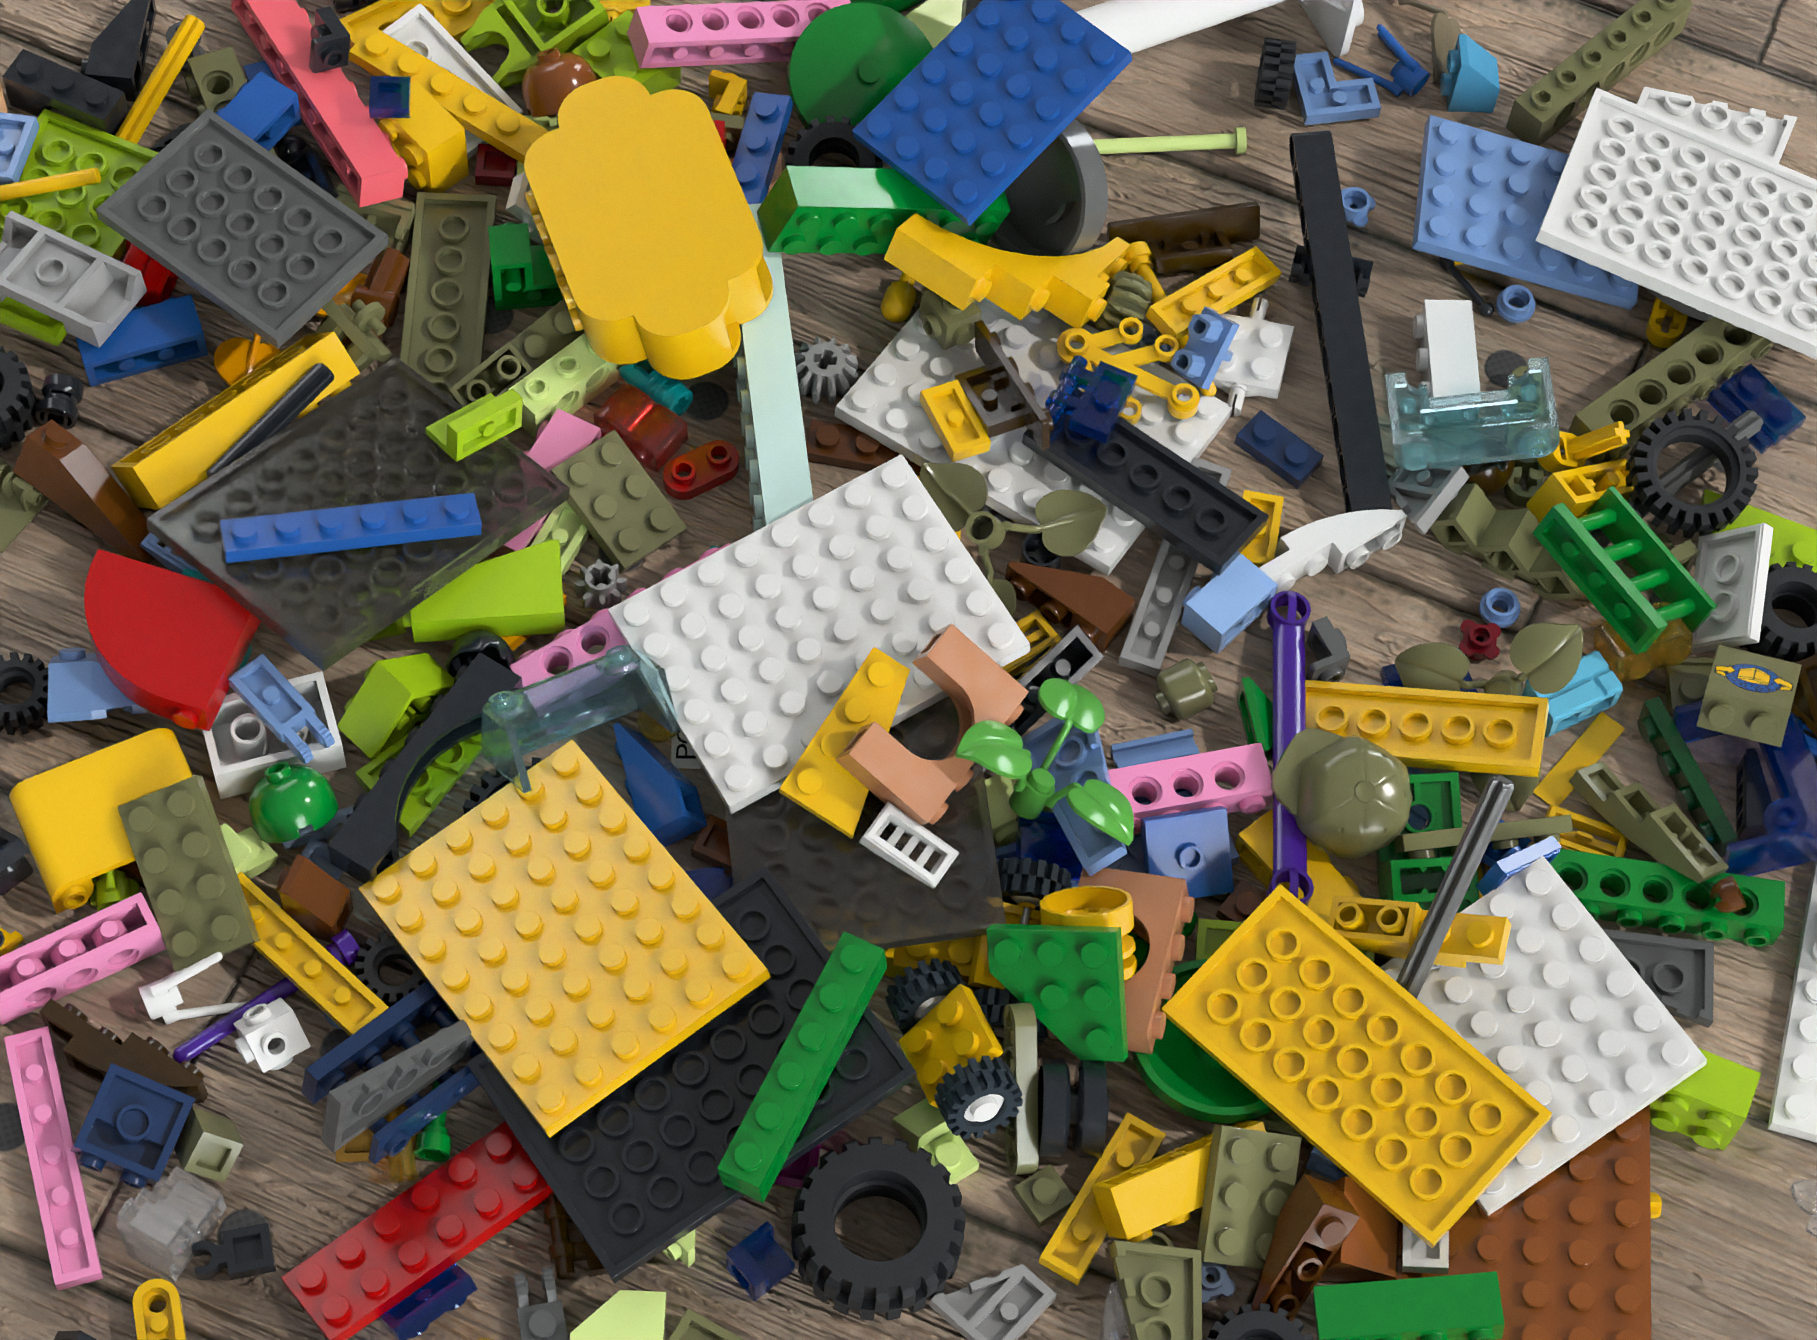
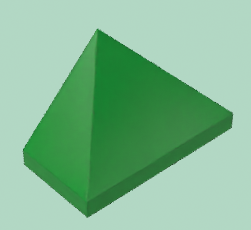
[1236,677,1273,763]

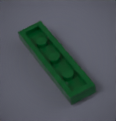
[1637,696,1738,858]

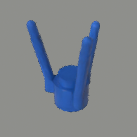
[1333,24,1430,97]

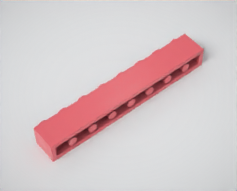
[231,0,408,208]

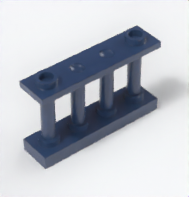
[301,980,483,1165]

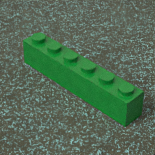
[717,931,887,1203]

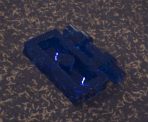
[1045,355,1138,444]

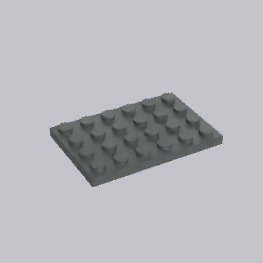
[96,109,389,349]

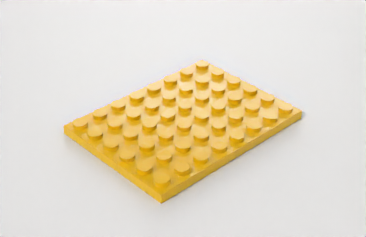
[358,739,770,1138]

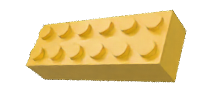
[110,332,360,511]

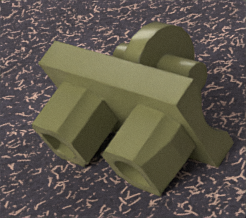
[316,299,392,372]

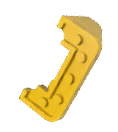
[9,728,193,914]

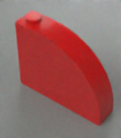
[84,549,262,731]

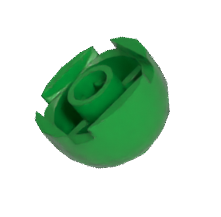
[249,762,339,843]

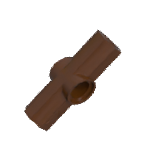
[341,248,410,350]

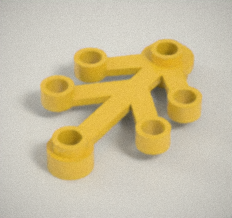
[1056,317,1200,425]

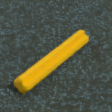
[115,14,205,144]

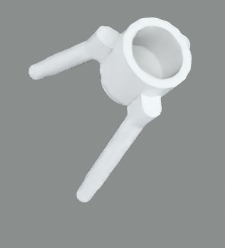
[139,952,248,1025]

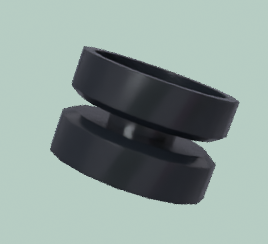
[1038,1058,1109,1158]

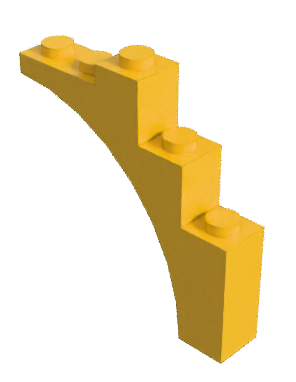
[884,213,1130,329]

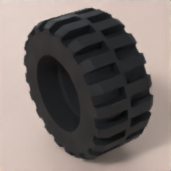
[791,1136,966,1321]

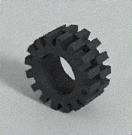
[1254,37,1297,110]
[0,652,48,735]
[355,931,427,1008]

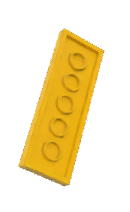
[1305,680,1549,777]

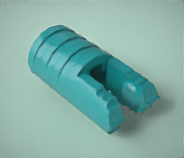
[618,359,693,420]

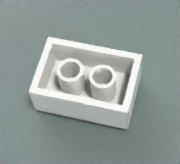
[202,671,346,799]

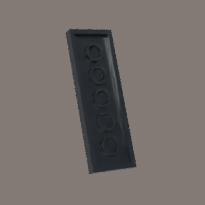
[1022,384,1269,576]

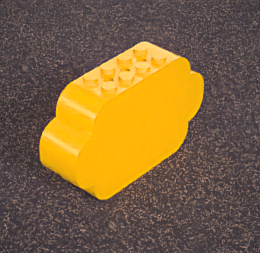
[524,76,774,380]

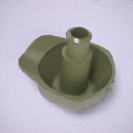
[1271,728,1413,860]

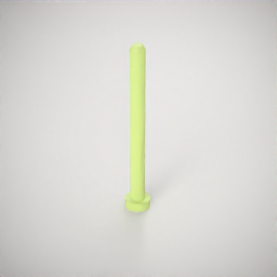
[1093,127,1247,154]

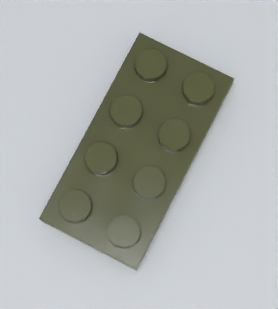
[117,775,260,972]

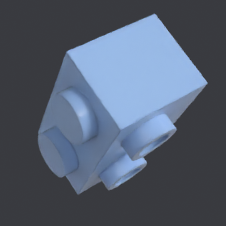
[1181,554,1278,654]

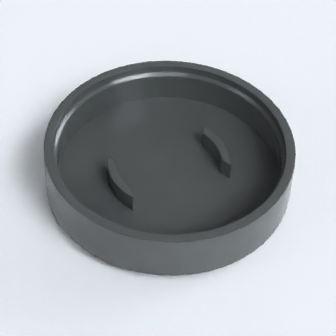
[992,119,1108,256]

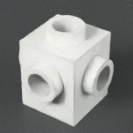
[233,997,311,1073]

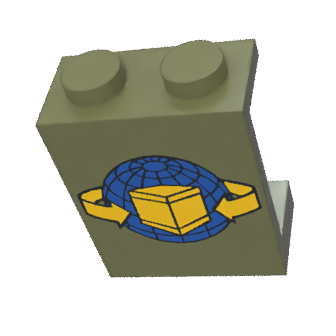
[1697,645,1802,747]

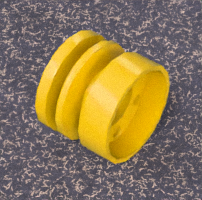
[1039,886,1137,981]

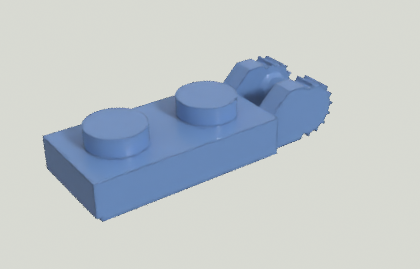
[228,654,335,764]

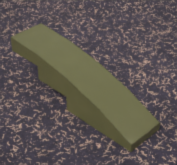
[1569,761,1729,883]

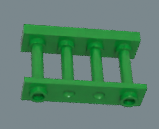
[1532,486,1717,655]

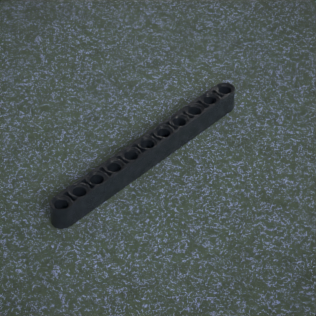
[1289,130,1392,513]

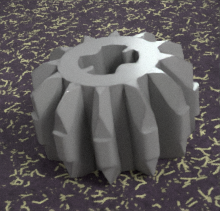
[794,335,858,405]

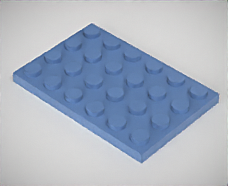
[1412,115,1638,310]

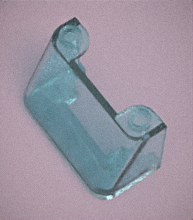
[1385,357,1560,471]

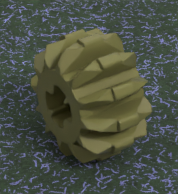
[1095,271,1152,335]

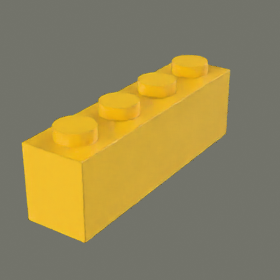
[1235,808,1363,924]
[1091,1120,1266,1243]

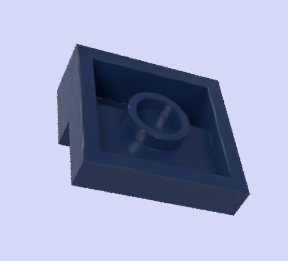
[71,1063,196,1190]

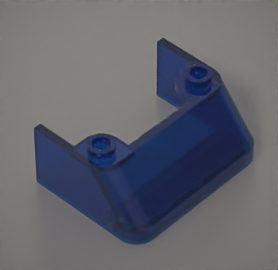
[1673,700,1817,876]

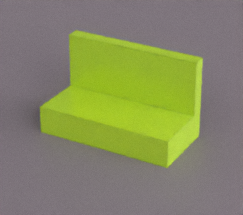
[426,388,523,462]

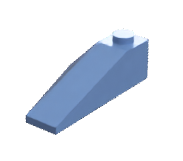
[47,647,230,723]

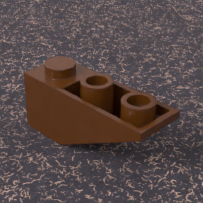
[1005,561,1136,654]
[1252,1174,1360,1322]

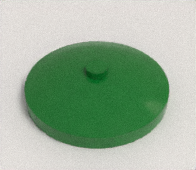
[787,2,933,129]
[1131,959,1272,1123]

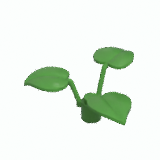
[955,678,1134,847]

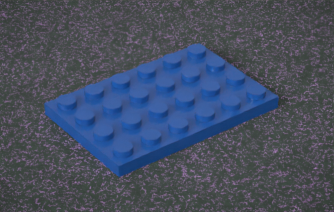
[852,0,1132,226]

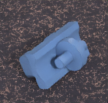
[1170,306,1240,390]

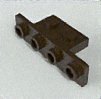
[1107,201,1260,274]
[954,320,1054,450]

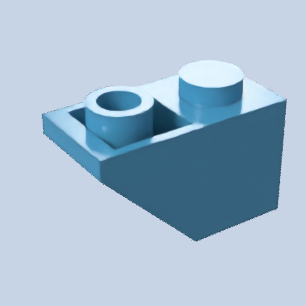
[1440,34,1500,113]

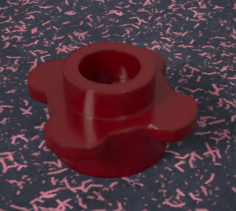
[1458,620,1501,661]

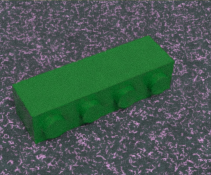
[1313,1271,1505,1340]

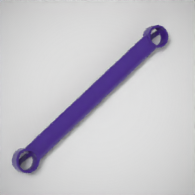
[1266,591,1314,906]

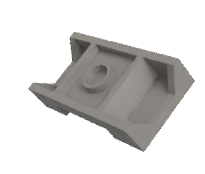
[0,211,147,348]

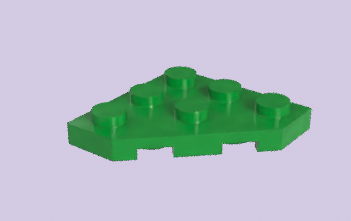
[987,924,1128,1062]

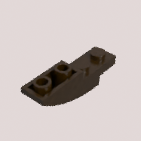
[39,999,208,1103]

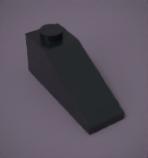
[81,0,157,102]

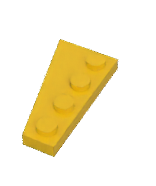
[779,647,910,839]

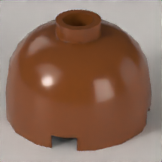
[521,47,597,117]

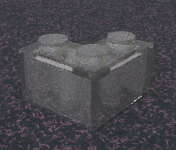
[116,1166,227,1283]

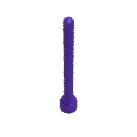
[172,929,360,1064]

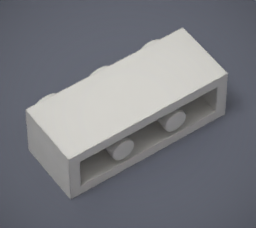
[1413,299,1481,422]

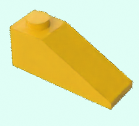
[1526,458,1634,523]

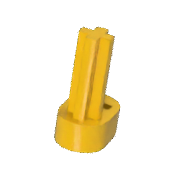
[1535,421,1630,472]

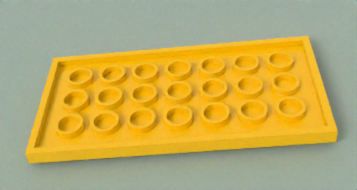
[1161,884,1552,1248]

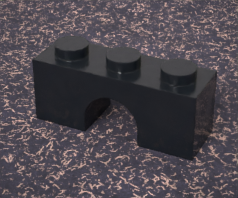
[2,49,129,136]

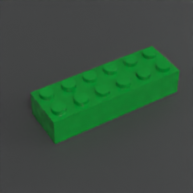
[757,166,1011,256]

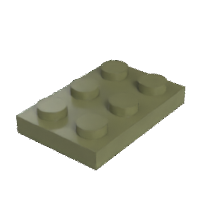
[547,430,688,574]
[1197,1124,1302,1269]

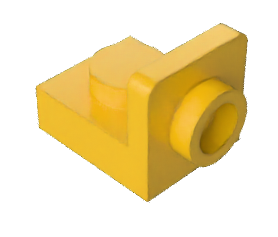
[708,69,747,116]

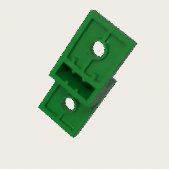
[1376,772,1479,913]

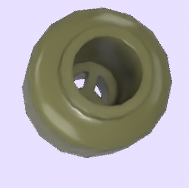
[1153,658,1218,721]

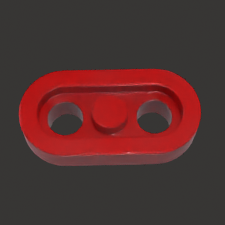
[663,440,739,500]

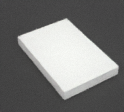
[1684,523,1773,654]

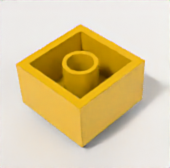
[378,80,469,193]

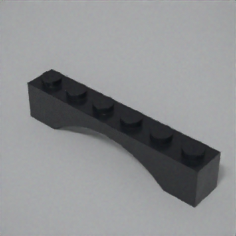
[327,652,523,884]

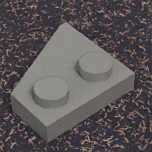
[1388,456,1469,535]
[930,1264,1056,1340]

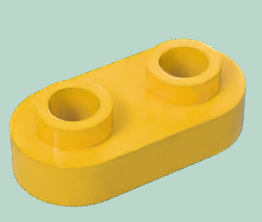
[132,1279,187,1340]

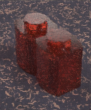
[593,382,688,472]

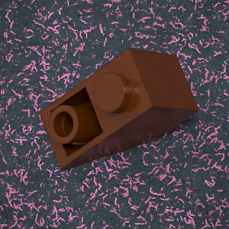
[277,854,354,943]

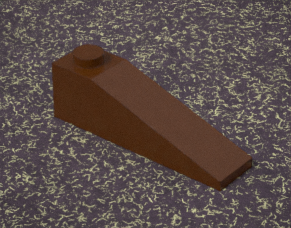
[13,420,167,564]

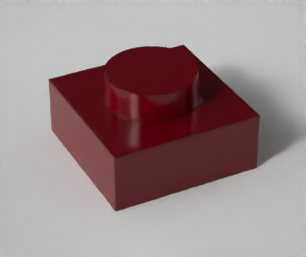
[475,144,517,187]

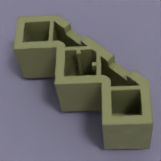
[1430,483,1584,600]

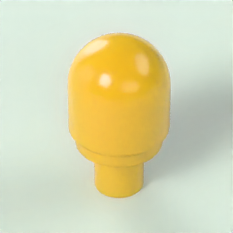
[880,272,917,323]

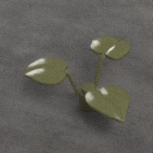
[920,462,1107,617]
[1395,622,1583,812]

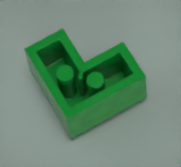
[488,222,563,311]

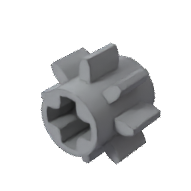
[575,559,627,610]

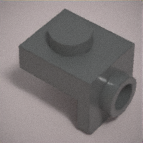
[1306,616,1351,682]

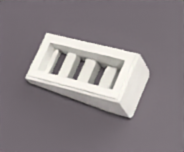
[859,802,959,889]

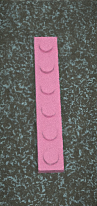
[4,1026,103,1291]

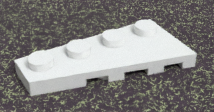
[1637,87,1797,164]

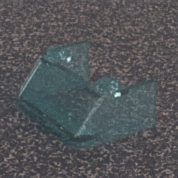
[481,645,680,793]

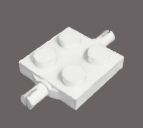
[1213,298,1294,416]

